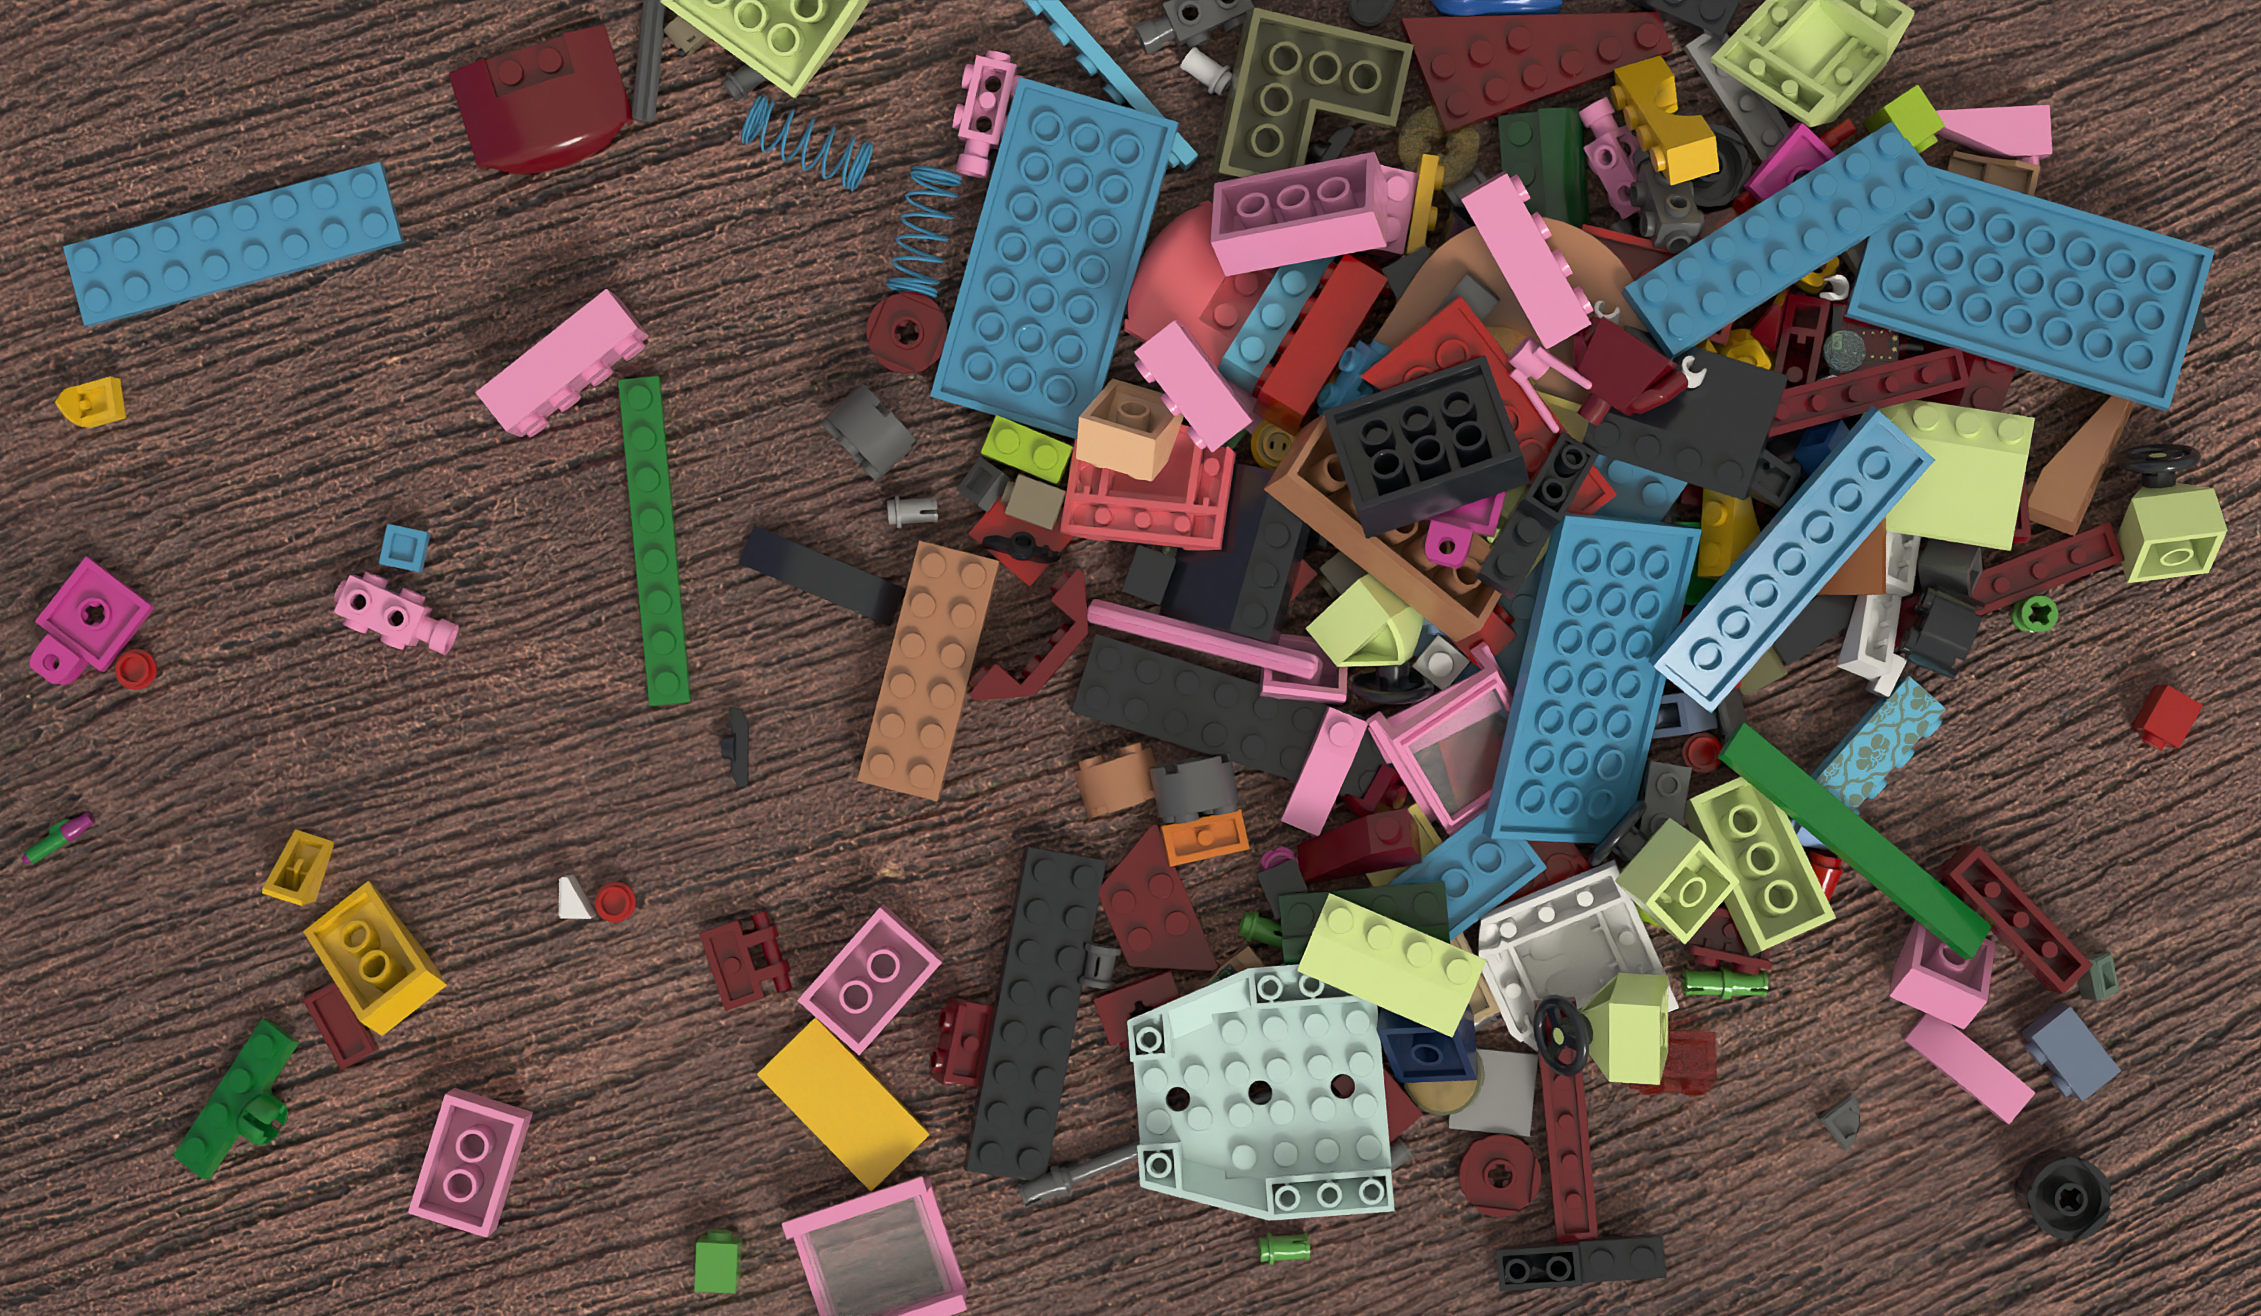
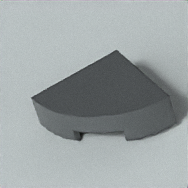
[1818,1093,1860,1151]

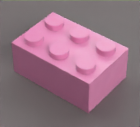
[1134,320,1256,452]
[797,904,944,1055]
[408,1088,533,1238]

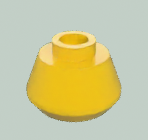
[1251,420,1302,471]

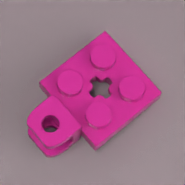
[1743,123,1855,246]
[1424,491,1507,569]
[29,556,155,685]

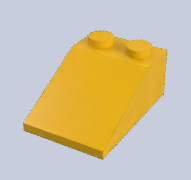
[303,881,447,1036]

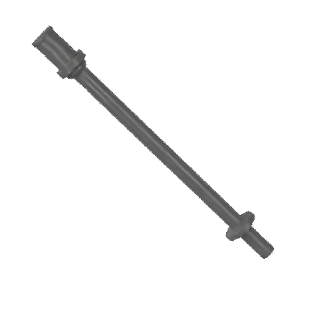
[1017,1088,1272,1208]

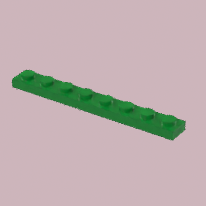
[618,376,692,706]

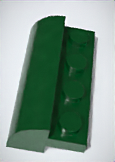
[1498,108,1591,228]
[1278,880,1451,965]

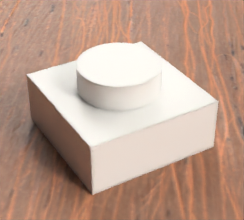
[1412,634,1470,690]
[1865,653,1907,697]

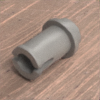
[887,496,938,528]

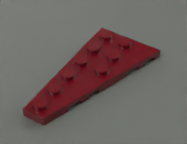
[1399,12,1673,135]

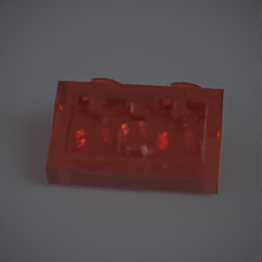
[1629,1030,1717,1097]

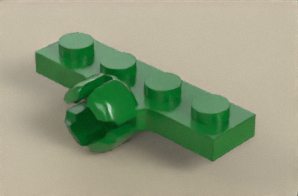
[173,1018,300,1179]

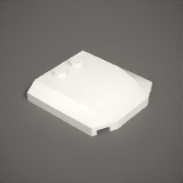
[1477,860,1679,1056]

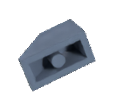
[1652,691,1718,738]

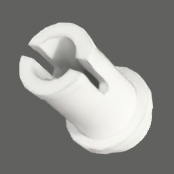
[1180,47,1232,96]

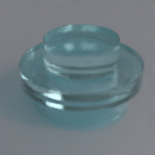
[1823,330,1866,372]

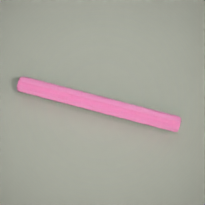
[1087,599,1318,679]

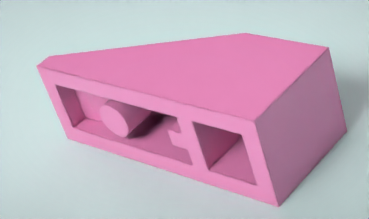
[1934,105,2052,165]
[1280,707,1368,836]

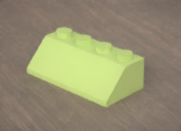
[1297,893,1487,1037]

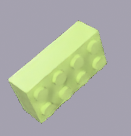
[1684,777,1836,956]

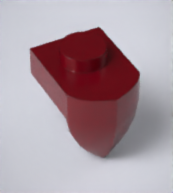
[1342,764,1407,818]

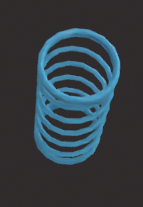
[740,94,874,191]
[886,166,962,298]

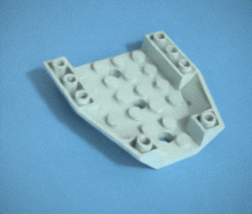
[1127,964,1395,1221]

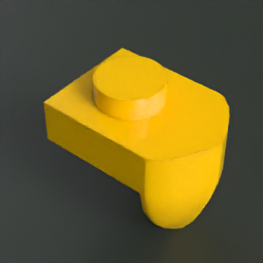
[55,376,126,428]

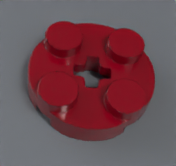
[866,291,948,375]
[1458,1133,1541,1217]

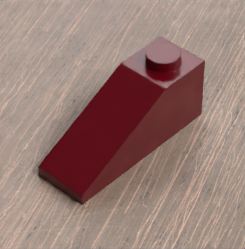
[1774,294,1831,389]
[1297,808,1423,885]

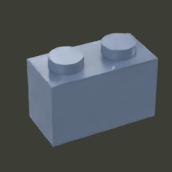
[2020,1002,2121,1102]

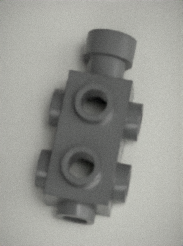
[1133,0,1257,55]
[1630,147,1704,253]

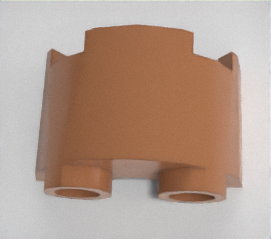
[1073,742,1157,818]

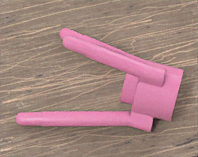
[1507,335,1592,433]

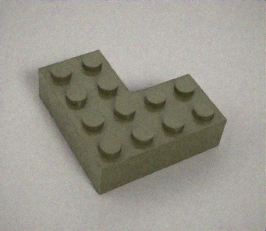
[1211,7,1414,179]

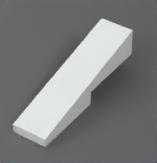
[1837,531,1921,680]

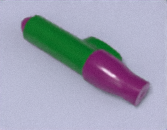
[22,812,95,864]

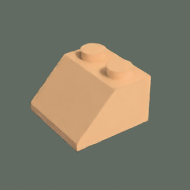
[1076,378,1184,482]

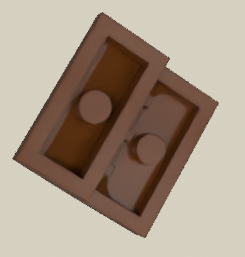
[1817,516,1886,595]

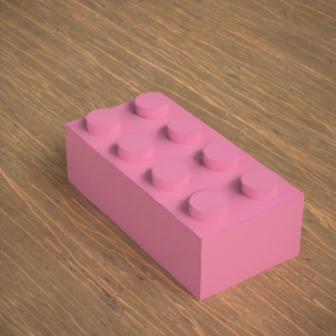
[1211,152,1388,277]
[1460,171,1594,350]
[475,289,649,437]

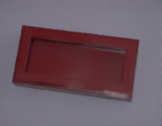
[302,981,380,1070]

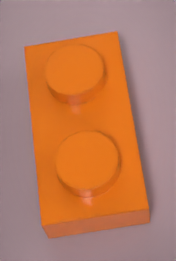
[1160,809,1250,867]

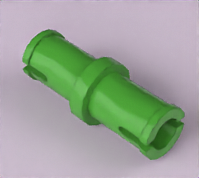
[1681,967,1768,999]

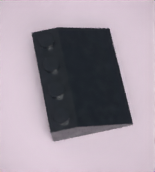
[1582,325,1789,500]
[1323,356,1530,539]
[1159,463,1311,645]

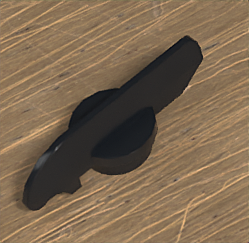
[1307,125,1354,164]
[981,531,1061,564]
[721,707,749,787]

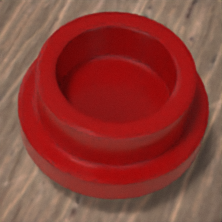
[115,649,158,690]
[1682,732,1723,773]
[595,881,636,923]

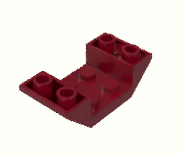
[969,569,1089,700]

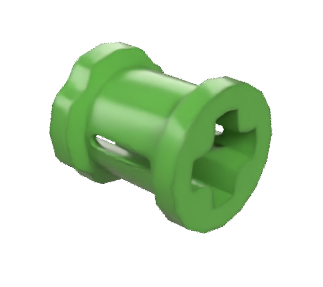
[2011,596,2058,633]

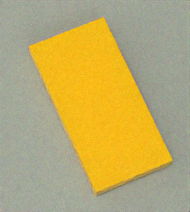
[757,1017,930,1191]

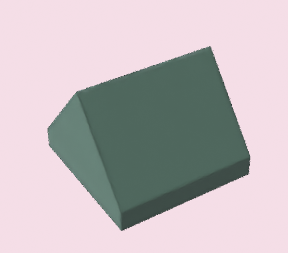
[2078,952,2119,1001]

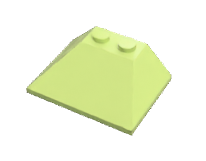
[1711,0,1915,127]

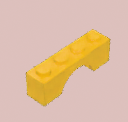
[1610,55,1719,185]

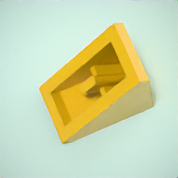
[262,829,334,906]

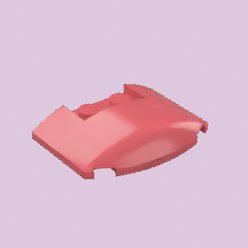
[1124,200,1280,369]
[1060,424,1236,550]

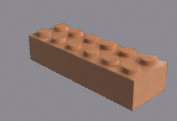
[1264,414,1502,642]
[857,541,1001,801]

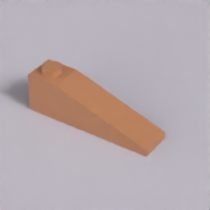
[2027,396,2136,536]

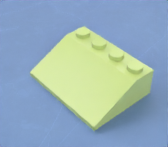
[660,0,870,98]
[1861,400,2035,551]

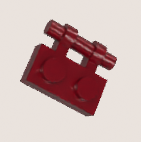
[699,910,793,1011]

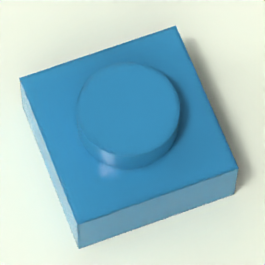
[379,524,431,573]

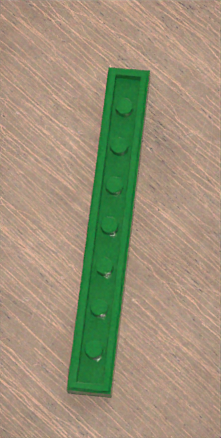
[1717,722,1992,960]

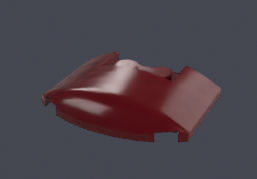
[448,25,634,175]

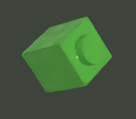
[694,1229,742,1294]

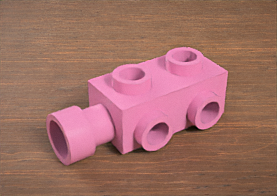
[952,50,1023,179]
[1578,97,1642,220]
[333,571,459,655]

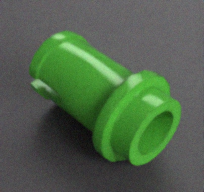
[1238,910,1283,950]
[1258,1232,1310,1265]

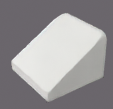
[559,875,596,919]

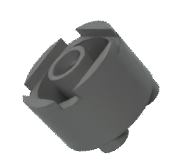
[820,383,918,482]
[1149,752,1240,824]

